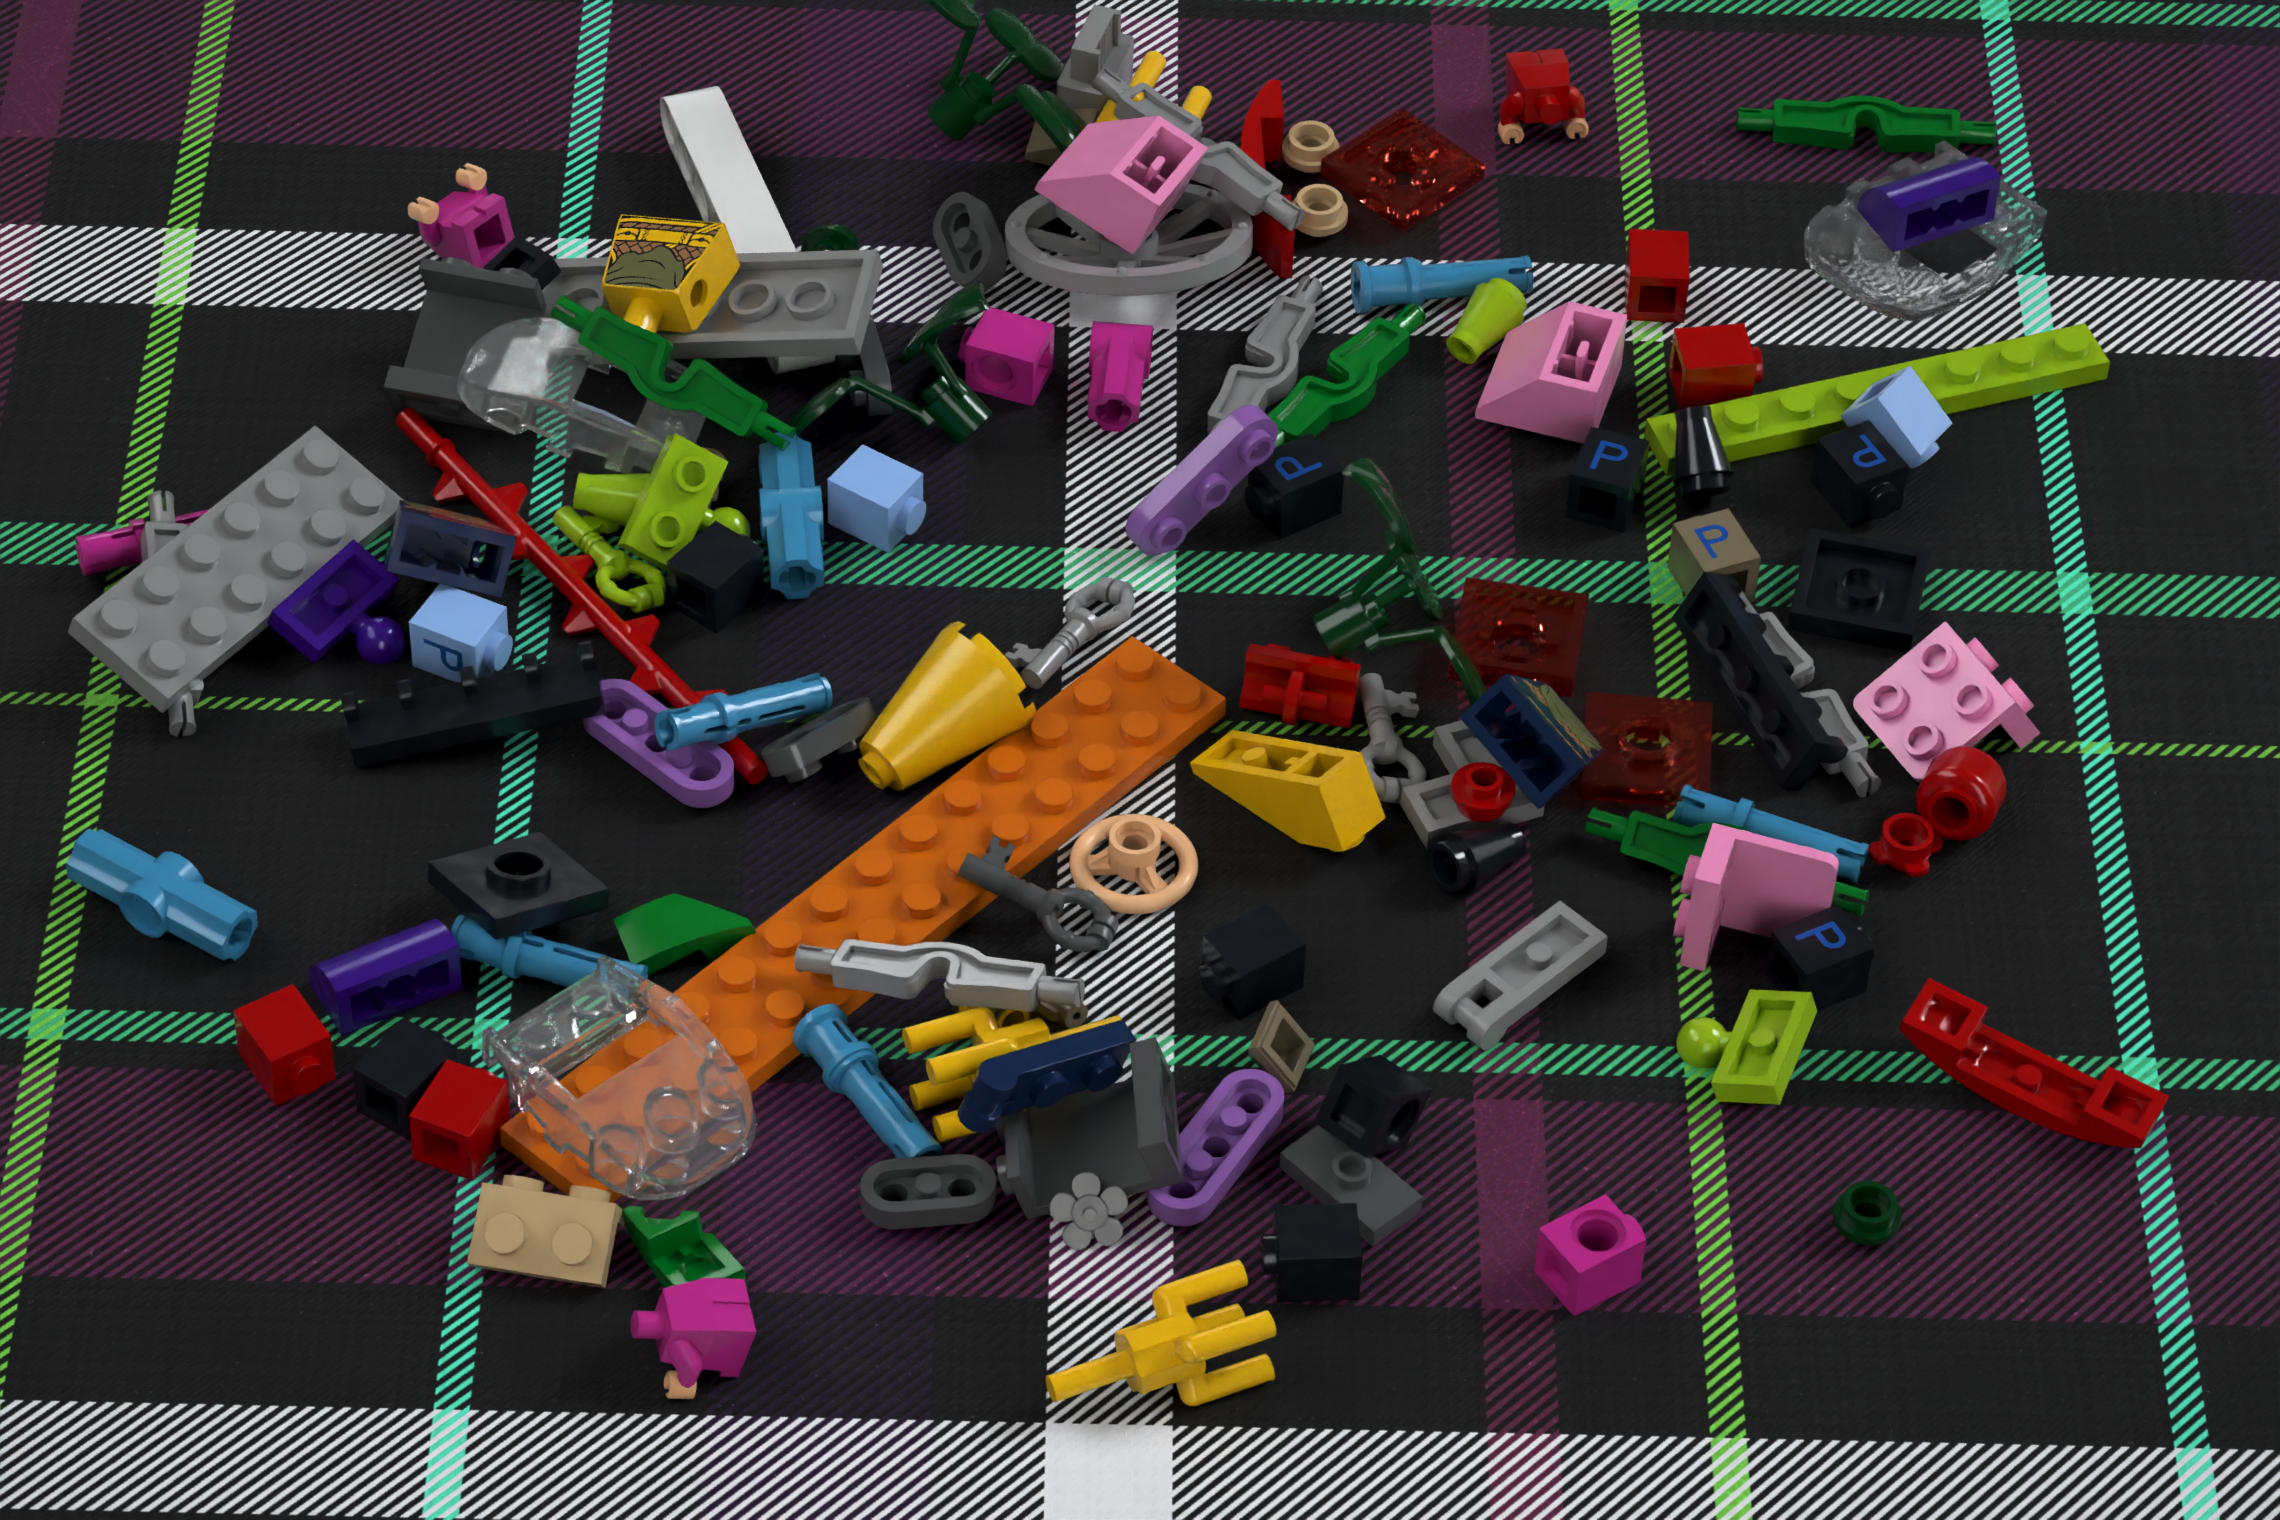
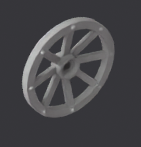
[1005,183,1253,296]

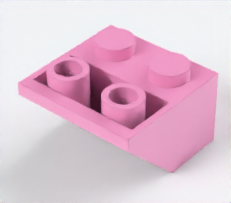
[1034,115,1208,255]
[1475,301,1627,444]

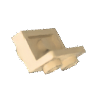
[467,1175,624,1288]

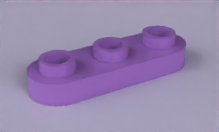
[1126,405,1278,556]
[582,679,734,808]
[1147,1069,1284,1226]

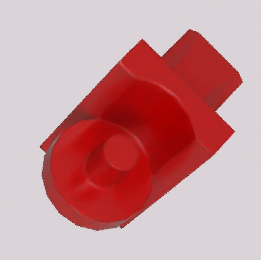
[1239,643,1361,729]

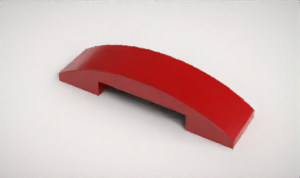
[1240,80,1295,278]
[1899,978,2169,1148]

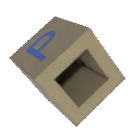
[1668,508,1761,602]

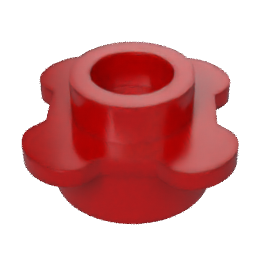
[1869,813,1943,877]

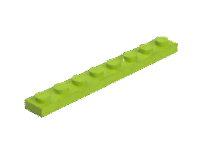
[1644,323,2110,476]

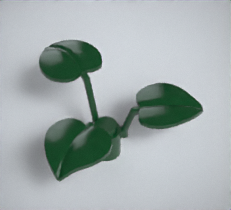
[925,0,1087,154]
[788,280,992,444]
[1313,458,1486,739]

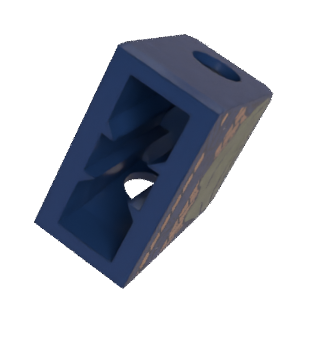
[384,500,517,597]
[1459,674,1604,809]

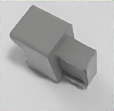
[1057,4,1134,123]

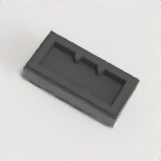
[1279,1126,1423,1246]

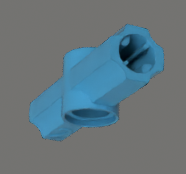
[758,432,825,599]
[66,828,258,961]

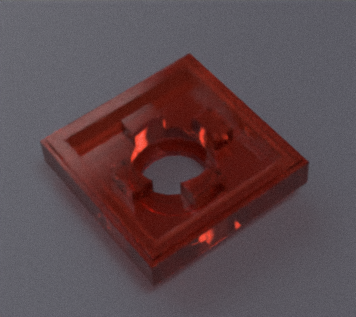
[1320,108,1485,231]
[1448,577,1589,697]
[1580,692,1713,807]

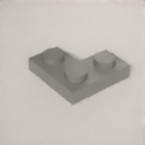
[1401,720,1545,849]

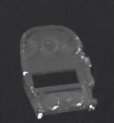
[1804,141,2048,321]
[457,317,707,474]
[482,955,757,1200]

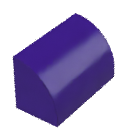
[1857,157,2001,253]
[308,919,462,1036]

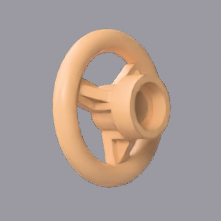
[1069,814,1198,914]

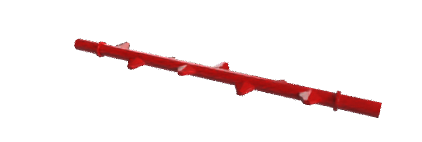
[396,408,768,785]

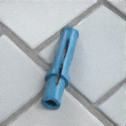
[654,673,833,752]
[1673,784,1869,884]
[451,914,648,1007]

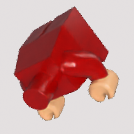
[1498,48,1589,144]

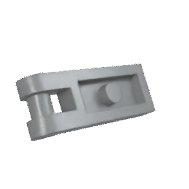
[1433,901,1608,1050]

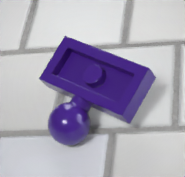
[267,539,406,664]

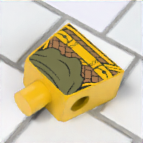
[602,214,741,334]

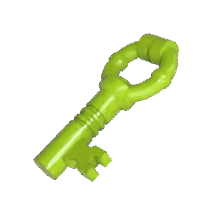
[553,505,667,613]

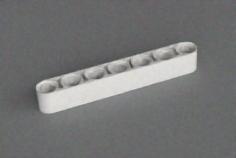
[660,86,836,375]

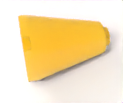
[858,621,1036,791]

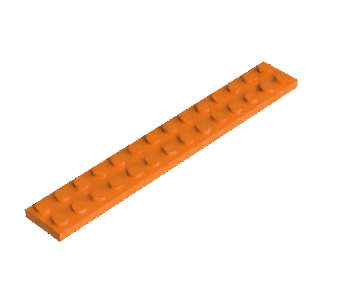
[500,636,1226,1203]

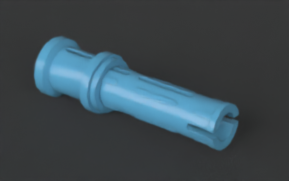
[1351,255,1533,314]
[792,1004,944,1159]

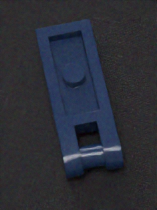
[958,1019,1137,1133]

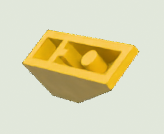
[1190,730,1386,852]

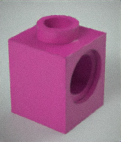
[958,307,1055,406]
[1534,1194,1646,1316]

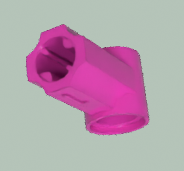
[1087,321,1153,432]

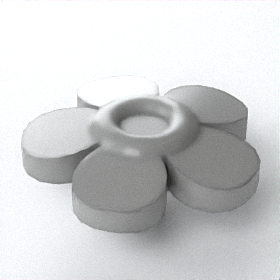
[1050,1172,1128,1250]

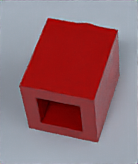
[1624,229,1690,323]
[1669,323,1763,410]
[233,984,335,1106]
[409,1059,510,1181]

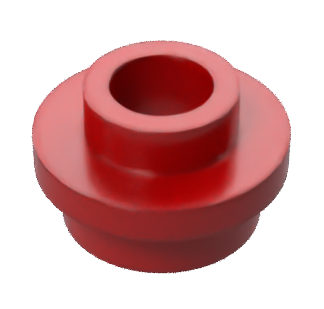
[1451,762,1515,822]

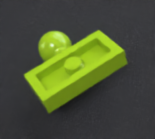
[617,433,750,571]
[1676,989,1817,1105]

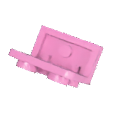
[1853,621,2040,783]
[1673,823,1839,971]

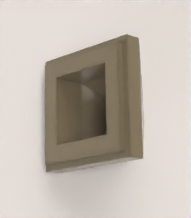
[1248,1000,1315,1094]

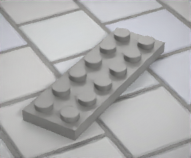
[530,249,883,363]
[68,425,403,713]

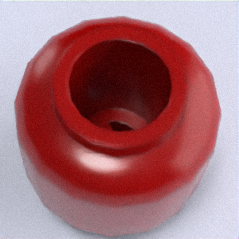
[1916,746,2006,841]

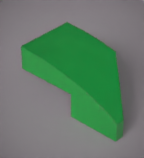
[613,893,756,976]
[622,1206,748,1290]

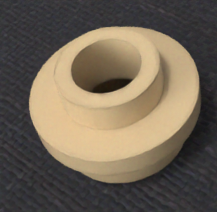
[1282,121,1340,173]
[1292,184,1348,237]

